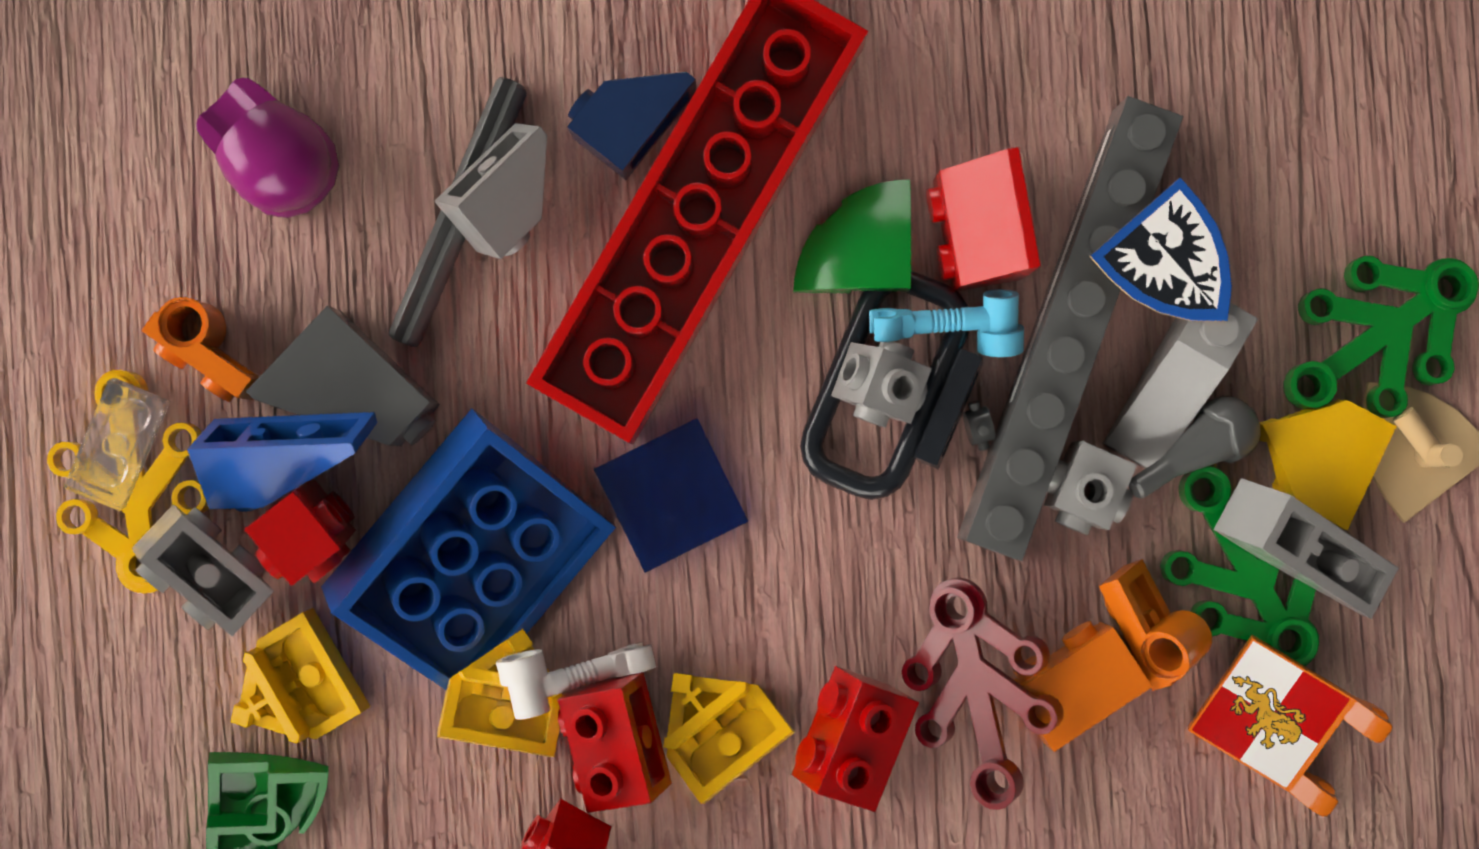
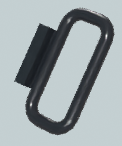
[800,271,983,500]

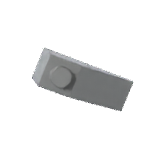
[1102,302,1258,469]
[1213,478,1399,619]

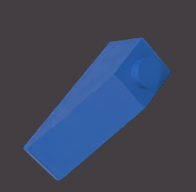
[187,412,378,512]

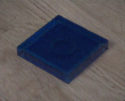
[594,418,748,573]

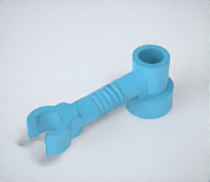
[869,289,1024,357]

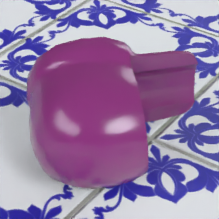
[196,77,339,218]

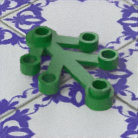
[1283,255,1479,418]
[1160,466,1319,666]

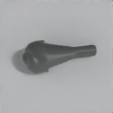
[1128,395,1261,499]

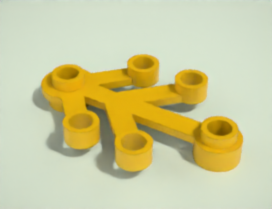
[47,370,209,594]

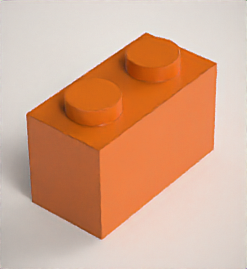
[1013,621,1153,752]

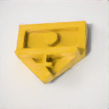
[1260,399,1397,531]
[231,608,371,744]
[437,629,563,757]
[663,673,795,804]

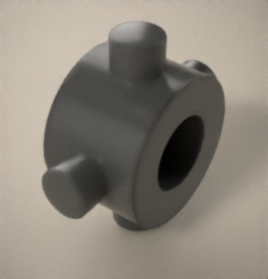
[963,401,995,451]

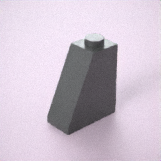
[246,306,440,446]

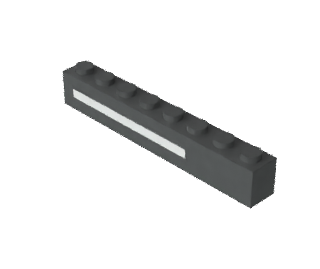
[957,96,1184,561]

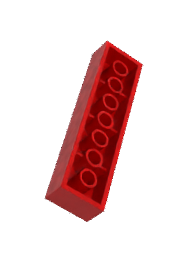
[526,0,868,445]

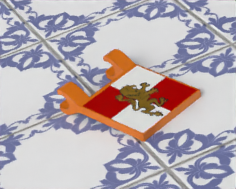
[1188,635,1393,817]

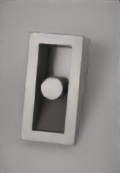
[434,123,547,259]

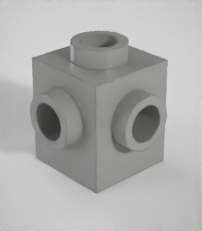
[831,341,932,428]
[1044,441,1137,535]

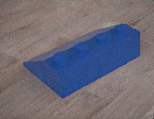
[321,408,616,690]

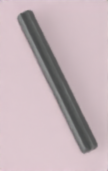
[389,77,527,347]

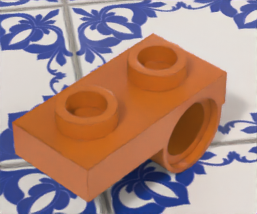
[141,297,260,402]
[1099,559,1212,691]

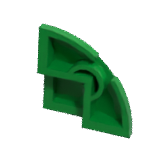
[793,179,911,294]
[206,752,329,849]

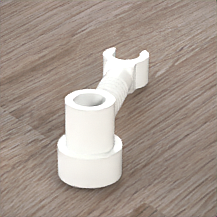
[496,642,656,719]

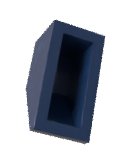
[567,72,697,180]

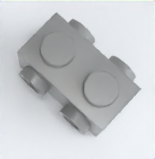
[132,504,274,636]

